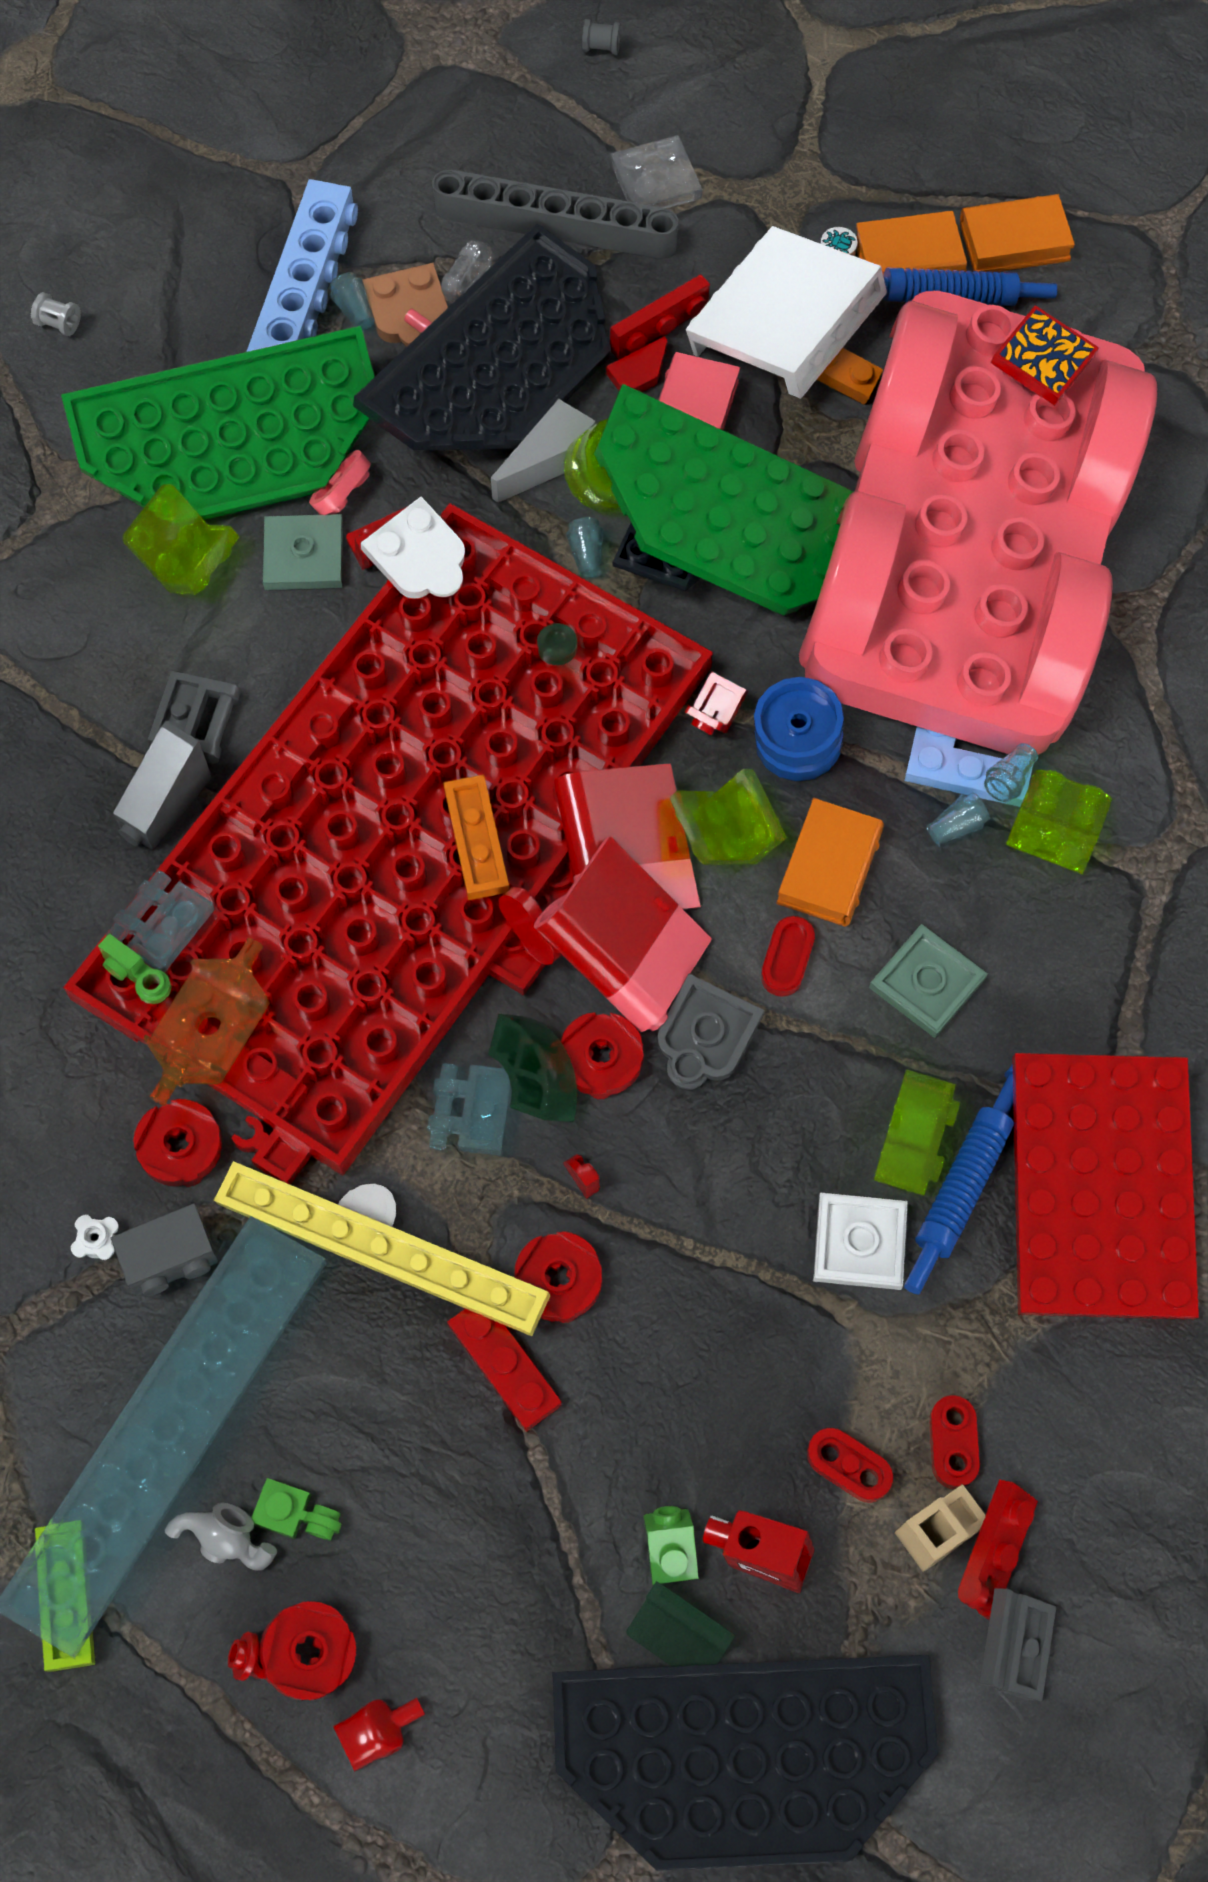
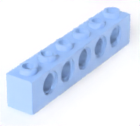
[247,179,358,352]

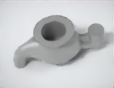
[165,1503,277,1571]

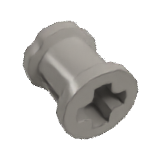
[31,292,81,336]

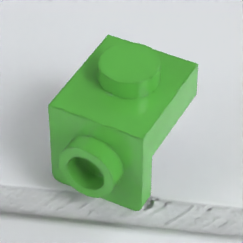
[644,1506,699,1585]

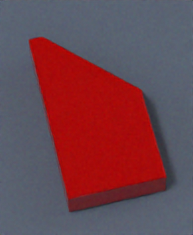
[606,336,668,392]

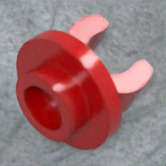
[228,1632,265,1681]

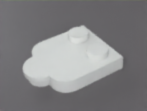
[361,497,465,598]

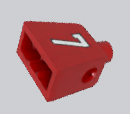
[703,1510,815,1594]

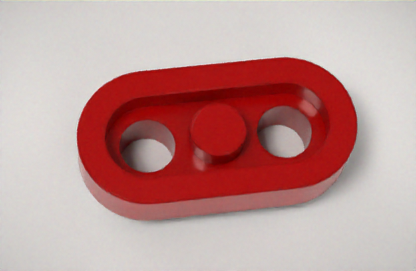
[929,1395,980,1489]
[807,1428,893,1503]

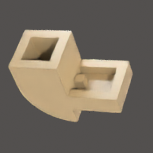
[895,1484,986,1572]

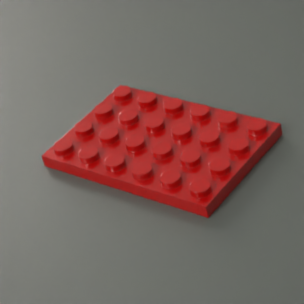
[1012,1053,1199,1320]

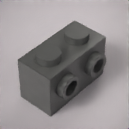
[110,1203,219,1296]

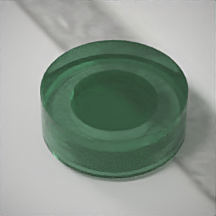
[537,623,577,665]

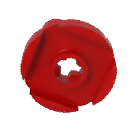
[559,1012,644,1100]
[133,1099,222,1187]
[515,1232,602,1323]
[259,1601,356,1700]

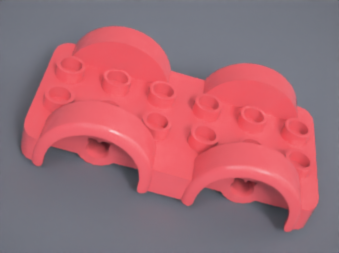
[799,291,1157,757]

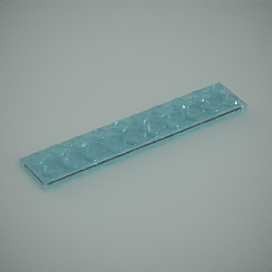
[0,1216,326,1659]

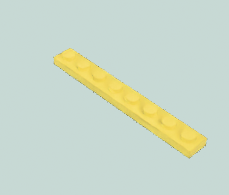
[214,1161,550,1336]

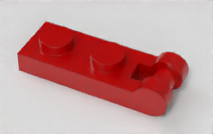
[958,1479,1038,1621]

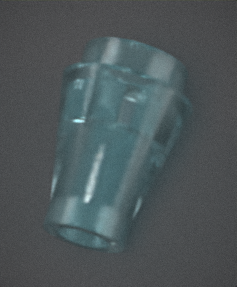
[329,272,375,331]
[566,517,604,579]
[984,743,1038,802]
[926,792,990,846]

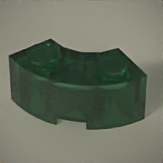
[488,1013,578,1122]

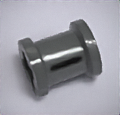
[582,18,621,55]

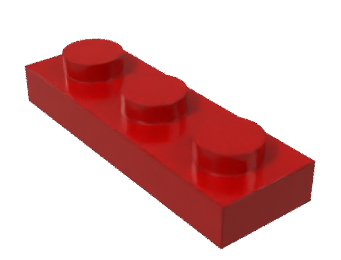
[610,274,710,360]
[447,1309,562,1432]

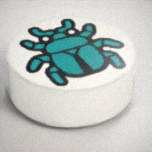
[821,227,857,256]

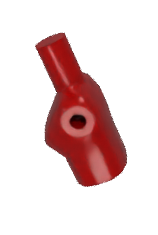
[333,1697,425,1772]

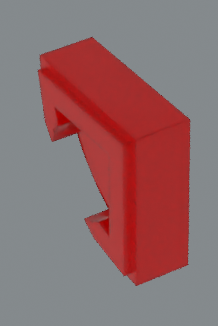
[563,1154,600,1199]

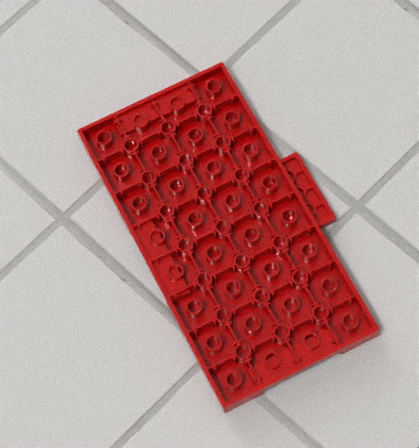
[63,503,713,1176]

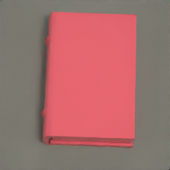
[659,352,740,431]

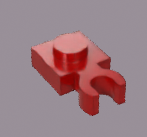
[232,1116,312,1185]

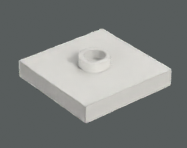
[813,1193,907,1290]

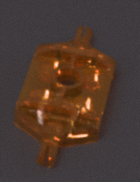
[143,937,270,1106]

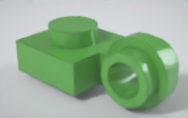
[98,933,171,1004]
[252,1478,342,1541]

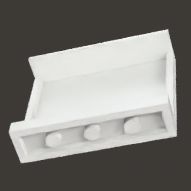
[686,226,887,399]

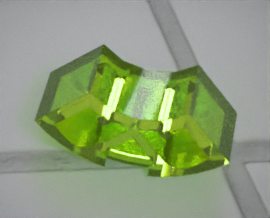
[874,1069,960,1196]

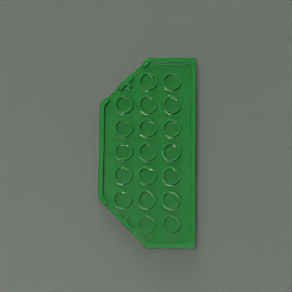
[61,326,375,527]
[594,384,854,616]

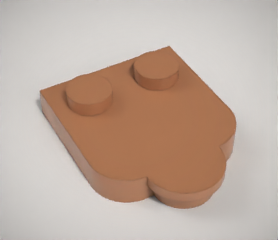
[362,263,448,347]

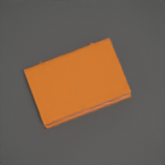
[960,194,1075,273]
[856,211,967,274]
[776,798,884,927]

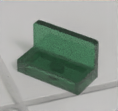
[626,1581,735,1666]

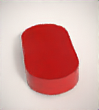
[499,887,562,965]
[761,916,815,997]

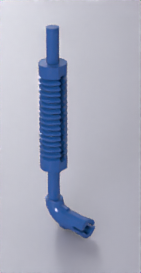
[883,267,1057,306]
[904,1064,1015,1295]

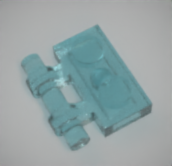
[106,870,215,973]
[427,1063,513,1156]

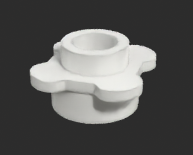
[71,1215,119,1260]

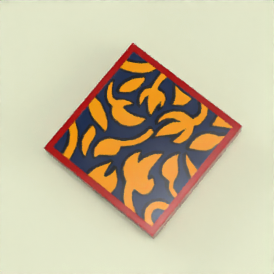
[991,305,1099,406]

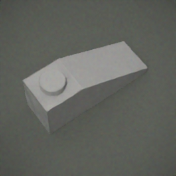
[491,399,598,503]

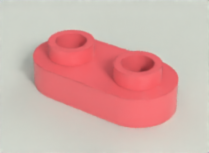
[309,450,371,515]

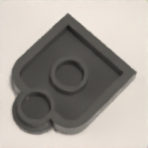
[658,974,764,1090]

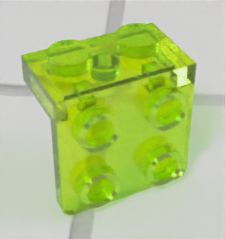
[123,484,240,595]
[670,769,787,865]
[1006,769,1112,874]

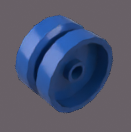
[754,677,844,781]

